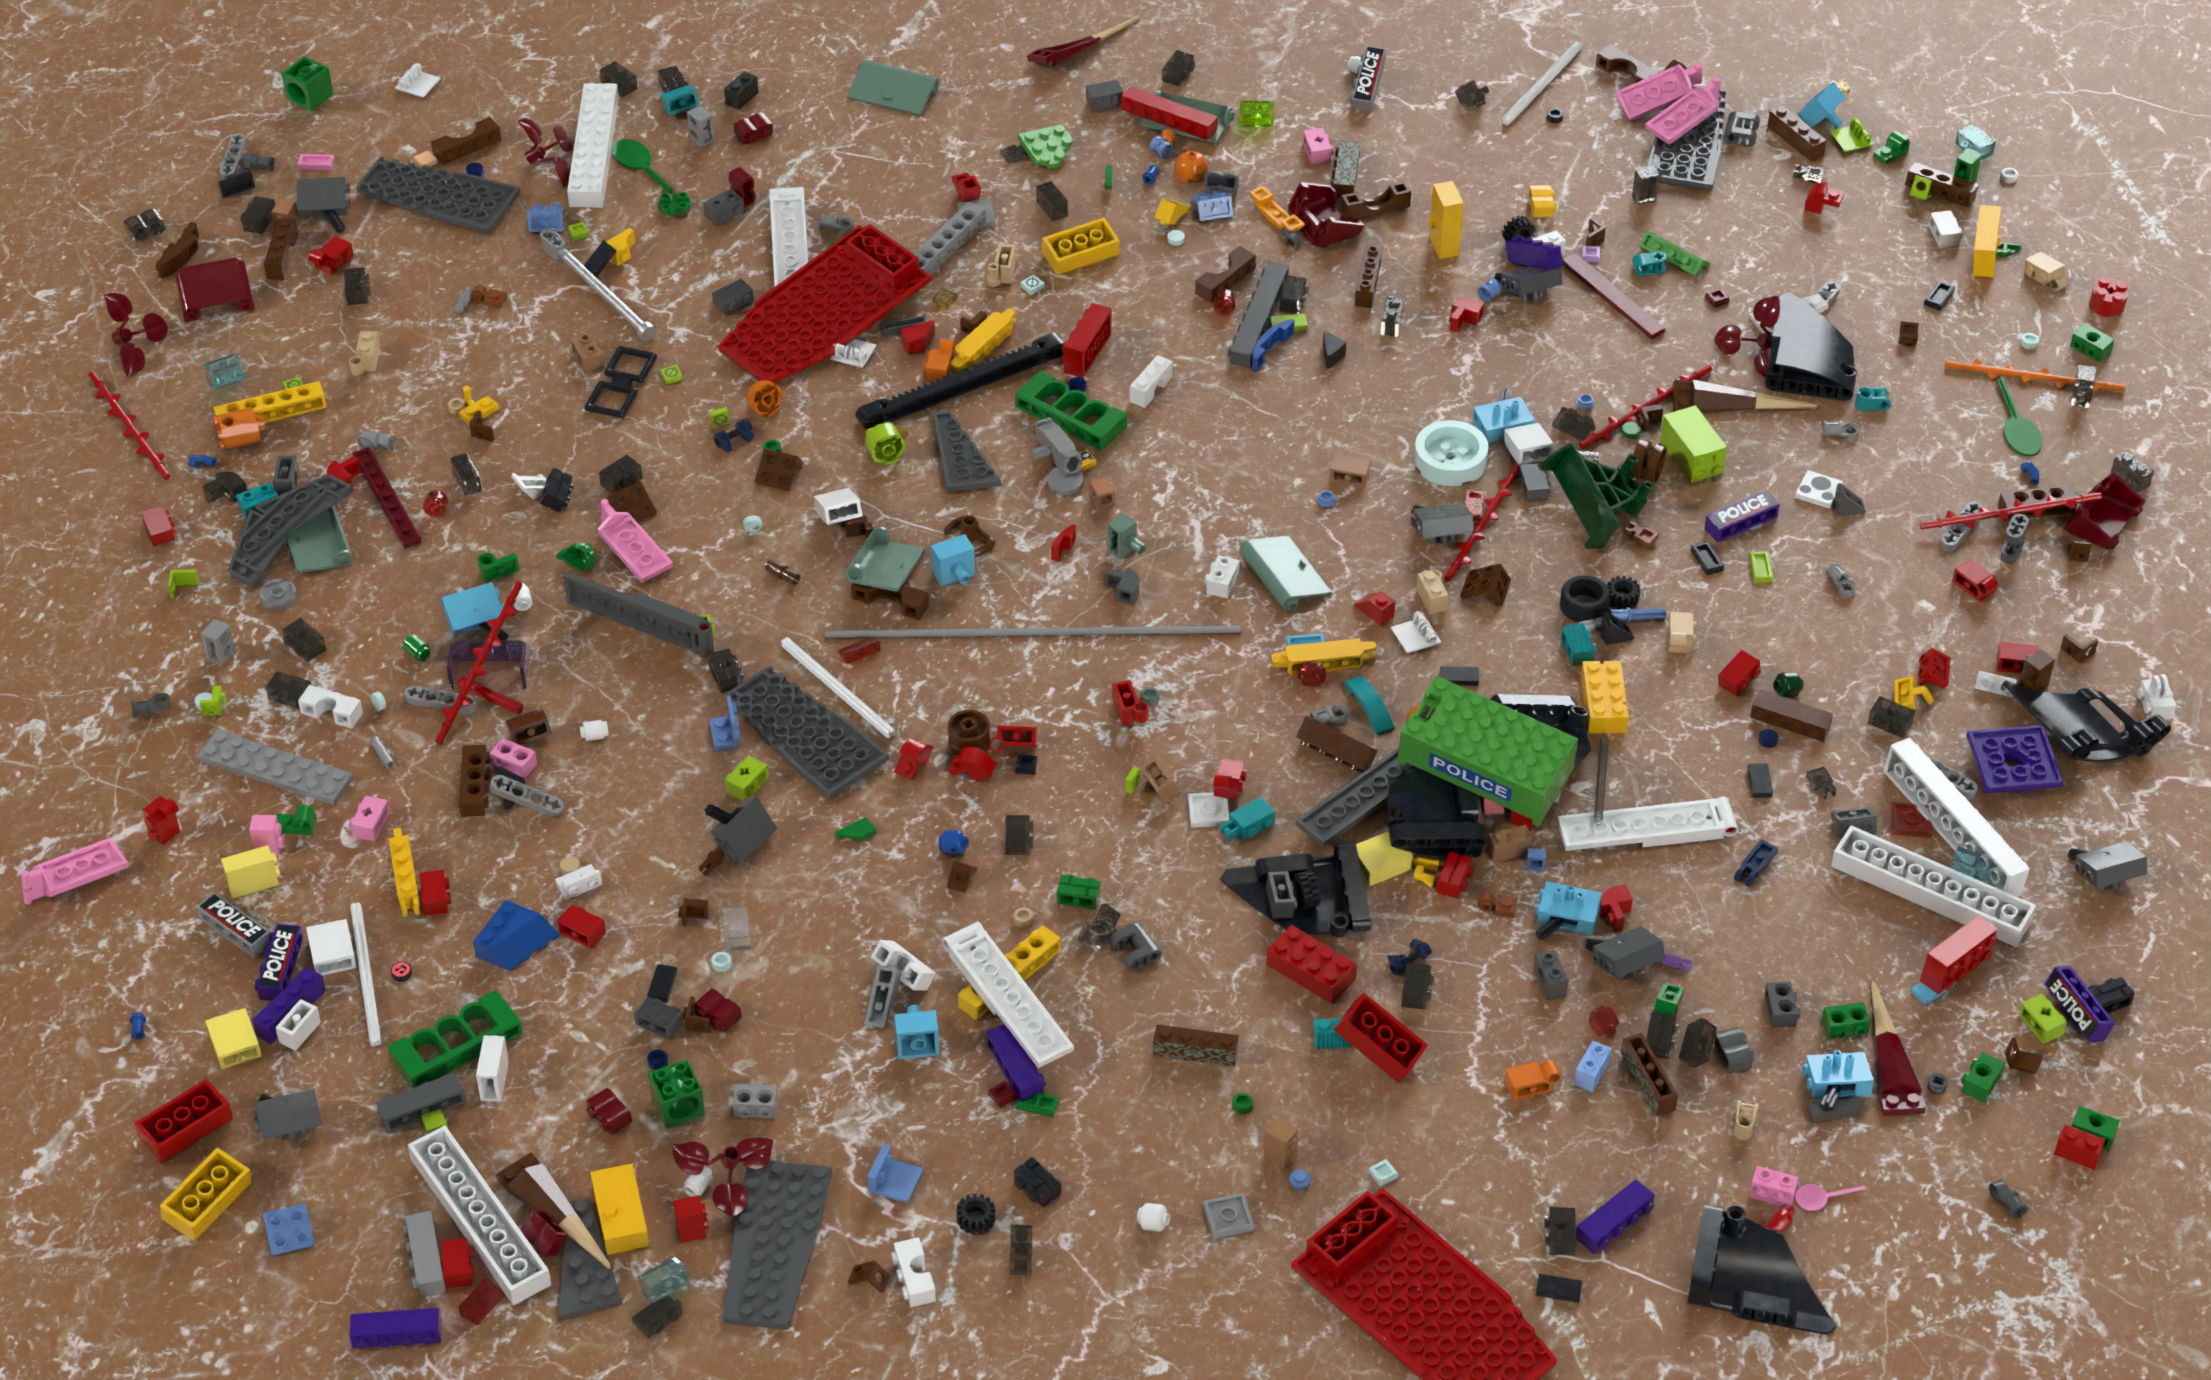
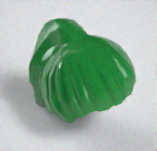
[556,542,597,571]

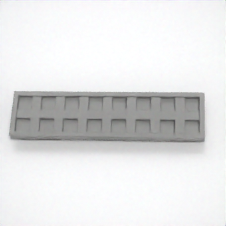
[197,729,354,805]

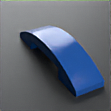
[1252,319,1295,372]

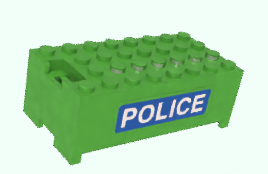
[1398,676,1578,827]

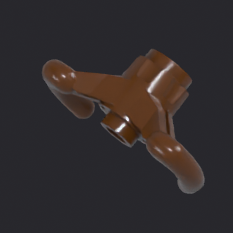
[943,515,995,556]

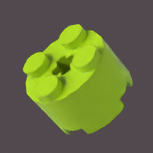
[865,422,906,465]

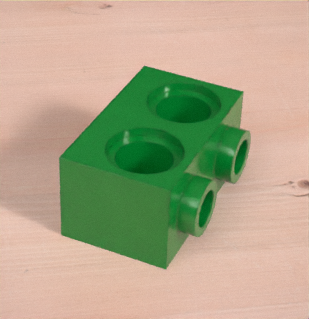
[1821,1002,1871,1039]

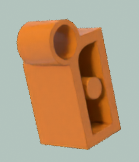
[923,338,955,382]
[1504,1060,1562,1101]

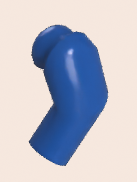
[188,455,217,468]
[2021,461,2039,485]

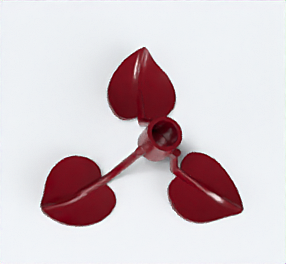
[518,117,573,188]
[103,293,168,377]
[1715,296,1780,378]
[672,1137,773,1217]

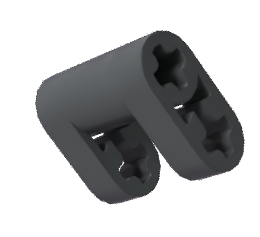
[1724,111,1760,146]
[2000,514,2029,564]
[1108,923,1162,971]

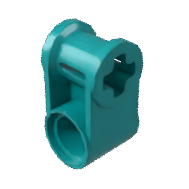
[1632,251,1667,276]
[1855,387,1891,411]

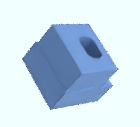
[1526,848,1546,871]

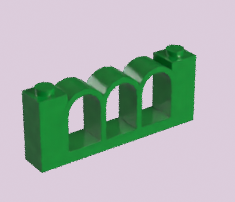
[1015,370,1127,451]
[387,990,523,1088]

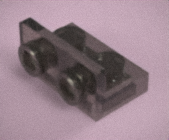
[1552,407,1596,441]
[632,1293,683,1339]

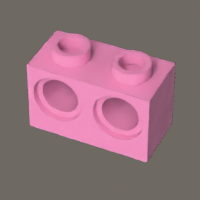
[490,738,537,779]
[1749,1166,1799,1208]

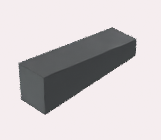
[882,315,927,336]
[1807,1097,1862,1124]

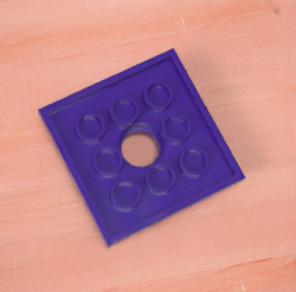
[1966,725,2064,793]

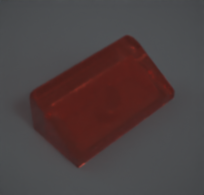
[838,637,881,664]
[459,1277,505,1326]

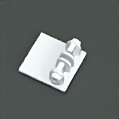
[395,63,441,98]
[830,339,877,368]
[1391,611,1441,653]

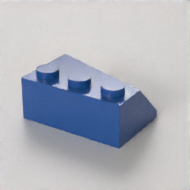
[473,900,560,971]

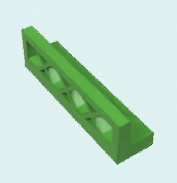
[1639,231,1711,277]

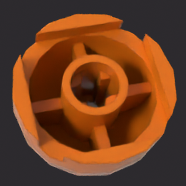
[1174,151,1208,183]
[746,380,783,417]

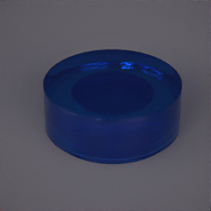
[466,163,483,177]
[1069,377,1087,392]
[1758,729,1779,748]
[647,1049,669,1070]

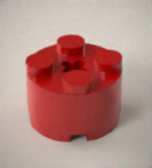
[2089,277,2129,317]

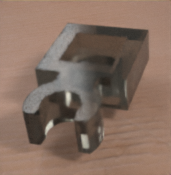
[1000,144,1028,164]
[1793,164,1825,183]
[1806,767,1836,799]

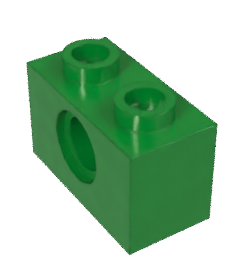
[2070,323,2115,363]
[1961,1052,2005,1103]
[2071,1106,2120,1151]

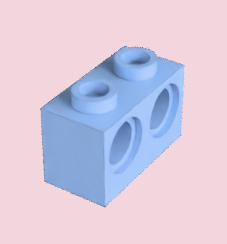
[1574,1041,1612,1093]

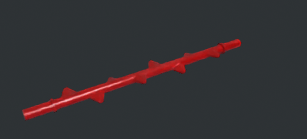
[1579,365,1712,449]
[88,371,171,480]
[1444,463,1520,582]
[1920,493,2102,530]
[435,581,523,745]

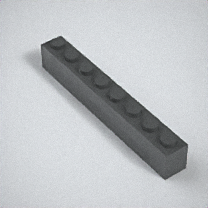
[1228,261,1289,368]

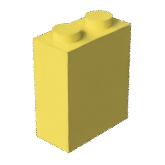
[1356,831,1413,886]
[221,845,281,899]
[205,1008,262,1070]

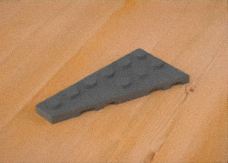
[933,410,1001,492]
[558,1197,622,1321]

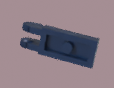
[1734,839,1778,887]

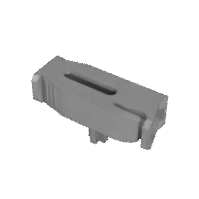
[1031,417,1082,476]

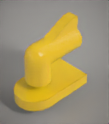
[1412,857,1440,888]

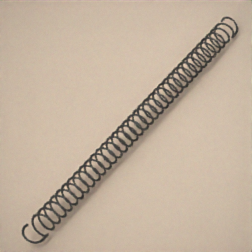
[1594,732,1609,825]

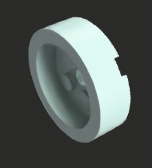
[1414,420,1488,486]

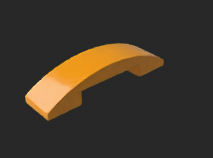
[1249,185,1305,232]

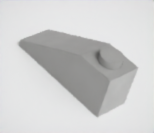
[864,965,901,1029]

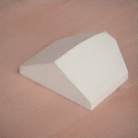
[511,473,546,500]

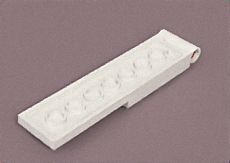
[769,187,808,286]
[1557,797,1738,851]
[942,921,1074,1068]

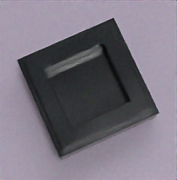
[1016,754,1038,775]

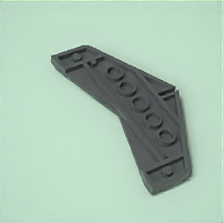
[228,475,354,588]

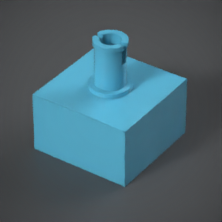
[1797,82,1846,129]
[931,534,975,586]
[894,1005,940,1060]

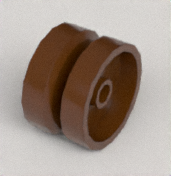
[1632,439,1667,484]
[948,710,990,755]

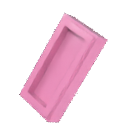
[297,154,335,170]

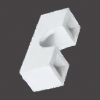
[1130,355,1173,408]
[298,685,363,729]
[871,940,936,991]
[891,1237,936,1308]

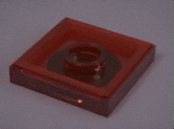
[1891,802,1933,838]

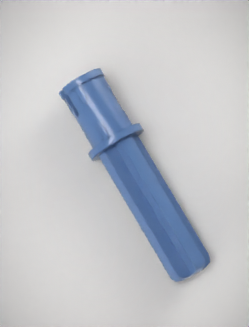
[1609,607,1666,622]

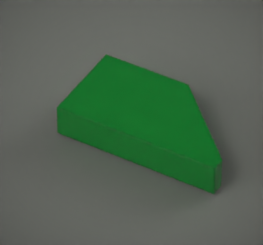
[1105,165,1112,189]
[1997,242,2022,257]
[835,817,877,842]
[1016,1093,1059,1118]

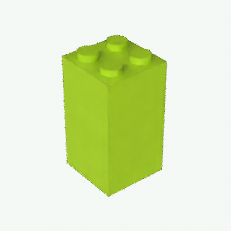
[1660,405,1727,483]

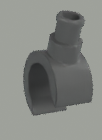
[1281,227,1301,249]

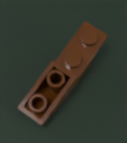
[156,222,199,279]

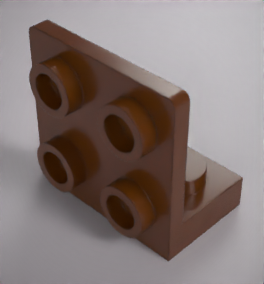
[755,449,803,491]
[606,481,657,523]
[1460,564,1511,606]

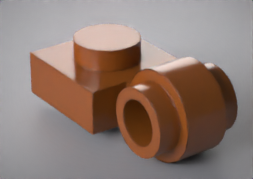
[471,285,507,309]
[1478,892,1518,918]

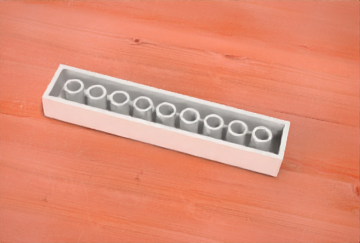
[567,83,619,208]
[1883,738,2030,897]
[1831,826,2036,947]
[408,1126,551,1306]

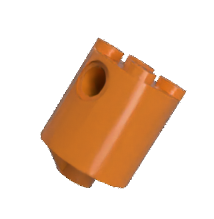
[213,407,266,451]

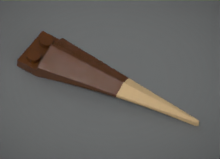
[1673,379,1818,414]
[496,1153,610,1269]

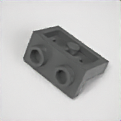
[1831,807,1877,838]

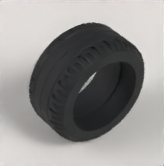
[1560,575,1610,622]

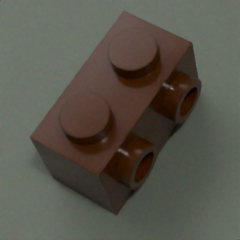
[2019,649,2055,691]
[506,708,552,745]

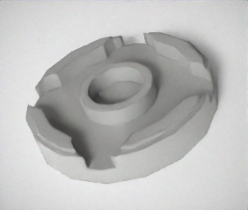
[1047,467,1083,496]
[259,578,297,610]

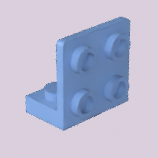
[1191,190,1233,221]
[527,203,565,232]
[709,695,741,752]
[867,1144,923,1203]
[263,1203,314,1255]

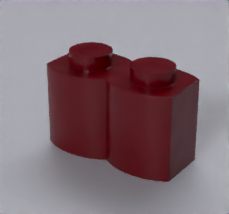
[733,113,773,145]
[729,167,756,208]
[694,988,742,1033]
[586,1088,632,1135]
[520,1209,568,1257]

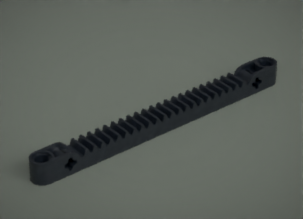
[855,333,1064,430]

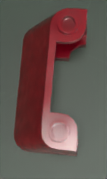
[1288,182,1365,247]
[175,258,255,322]
[2063,472,2145,550]

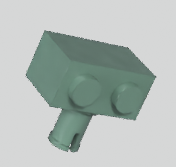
[1108,513,1147,559]

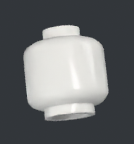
[1137,1203,1170,1232]

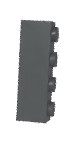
[376,1072,466,1133]

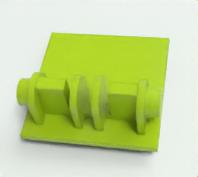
[1830,117,1875,152]

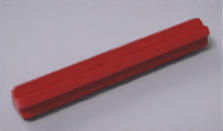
[458,677,524,714]

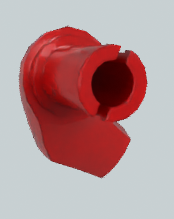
[1759,1204,1795,1234]

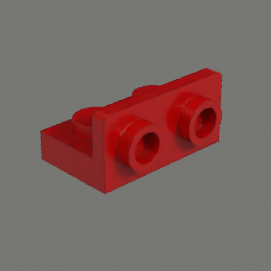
[1918,647,1951,689]

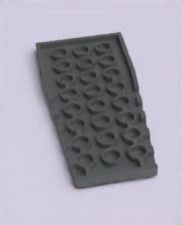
[1645,85,1726,190]
[356,157,520,234]
[726,666,889,799]
[723,1161,832,1330]

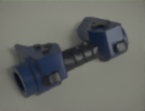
[714,420,754,452]
[1387,939,1432,975]

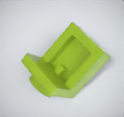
[200,685,227,716]

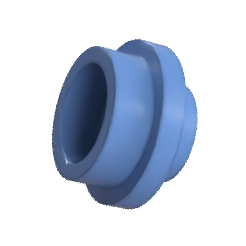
[1576,394,1595,410]
[1317,490,1336,507]
[1289,1170,1311,1190]

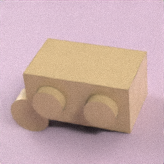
[987,244,1016,287]

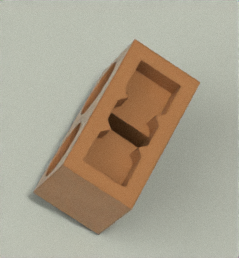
[1140,757,1181,804]

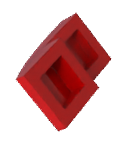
[1051,524,1076,561]

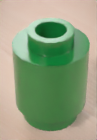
[403,635,431,661]

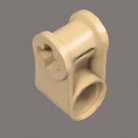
[1733,1100,1759,1141]

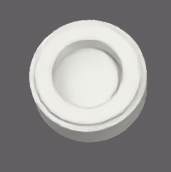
[2000,168,2018,183]

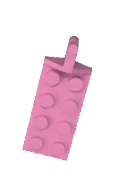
[1616,63,1702,121]
[1645,77,1720,145]
[598,499,673,583]
[21,838,129,905]

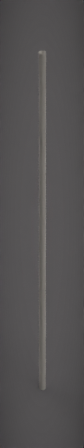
[825,625,1241,638]

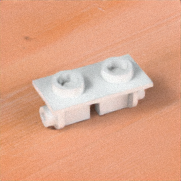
[1975,671,2017,698]

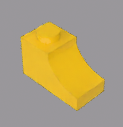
[1154,198,1190,226]
[606,228,635,266]

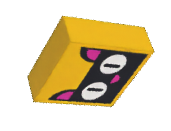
[1080,450,1096,472]

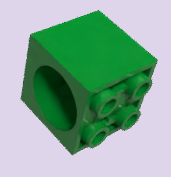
[281,56,333,111]
[648,1059,705,1129]

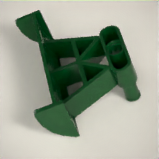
[1540,443,1654,549]

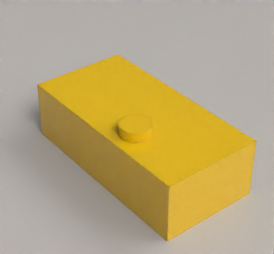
[1428,181,1463,259]
[1973,205,2001,278]
[1041,218,1120,275]
[160,1147,251,1241]
[590,1163,649,1255]

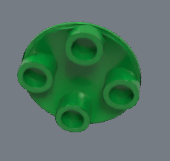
[658,192,692,215]

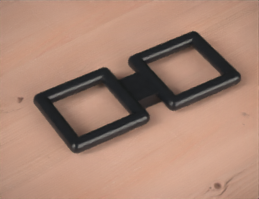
[584,346,657,418]

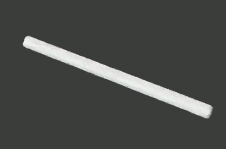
[1502,41,1582,126]
[781,637,895,739]
[350,902,381,1047]

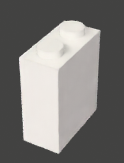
[1504,423,1554,466]
[814,488,863,525]
[306,919,357,975]
[476,1035,509,1102]

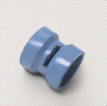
[1150,136,1173,159]
[1477,278,1502,302]

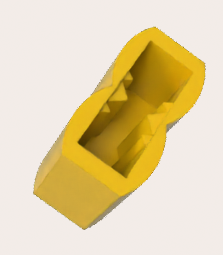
[1528,185,1557,217]

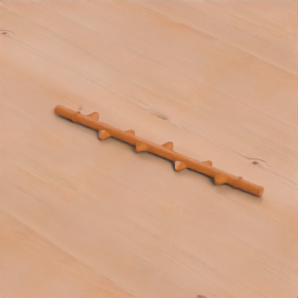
[1945,358,2126,392]

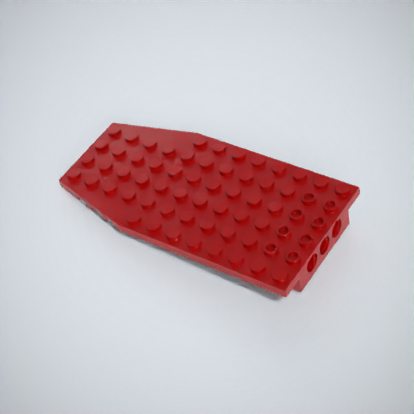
[718,224,932,383]
[1291,1188,1557,1380]

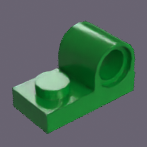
[1873,131,1910,165]
[478,553,519,584]
[277,805,317,835]
[1653,983,1684,1022]

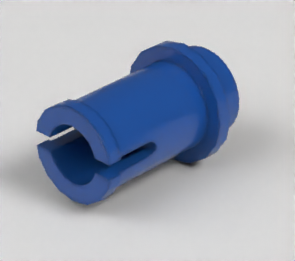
[1142,165,1160,184]
[129,1012,146,1040]

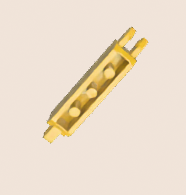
[950,308,1016,372]
[1271,638,1377,675]
[388,828,420,917]

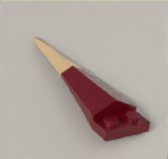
[1027,15,1140,66]
[1871,981,1926,1116]

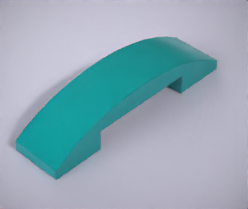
[1343,676,1395,735]

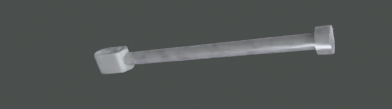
[540,228,656,342]

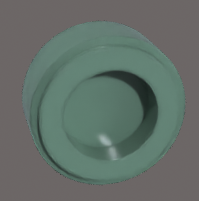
[1140,687,1159,706]

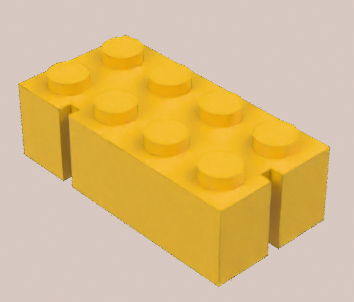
[1581,661,1629,733]

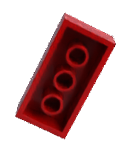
[1062,303,1112,378]
[1920,915,1998,995]
[1266,925,1357,1004]
[1333,992,1428,1083]
[134,1079,233,1164]

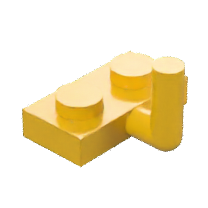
[459,386,499,424]
[1895,676,1934,713]

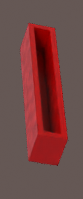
[1121,86,1218,140]

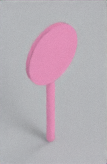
[1795,1184,1866,1211]

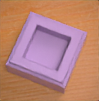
[1582,246,1600,263]

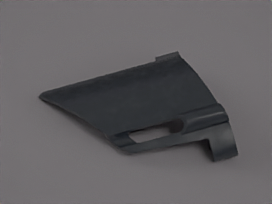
[2003,680,2171,762]

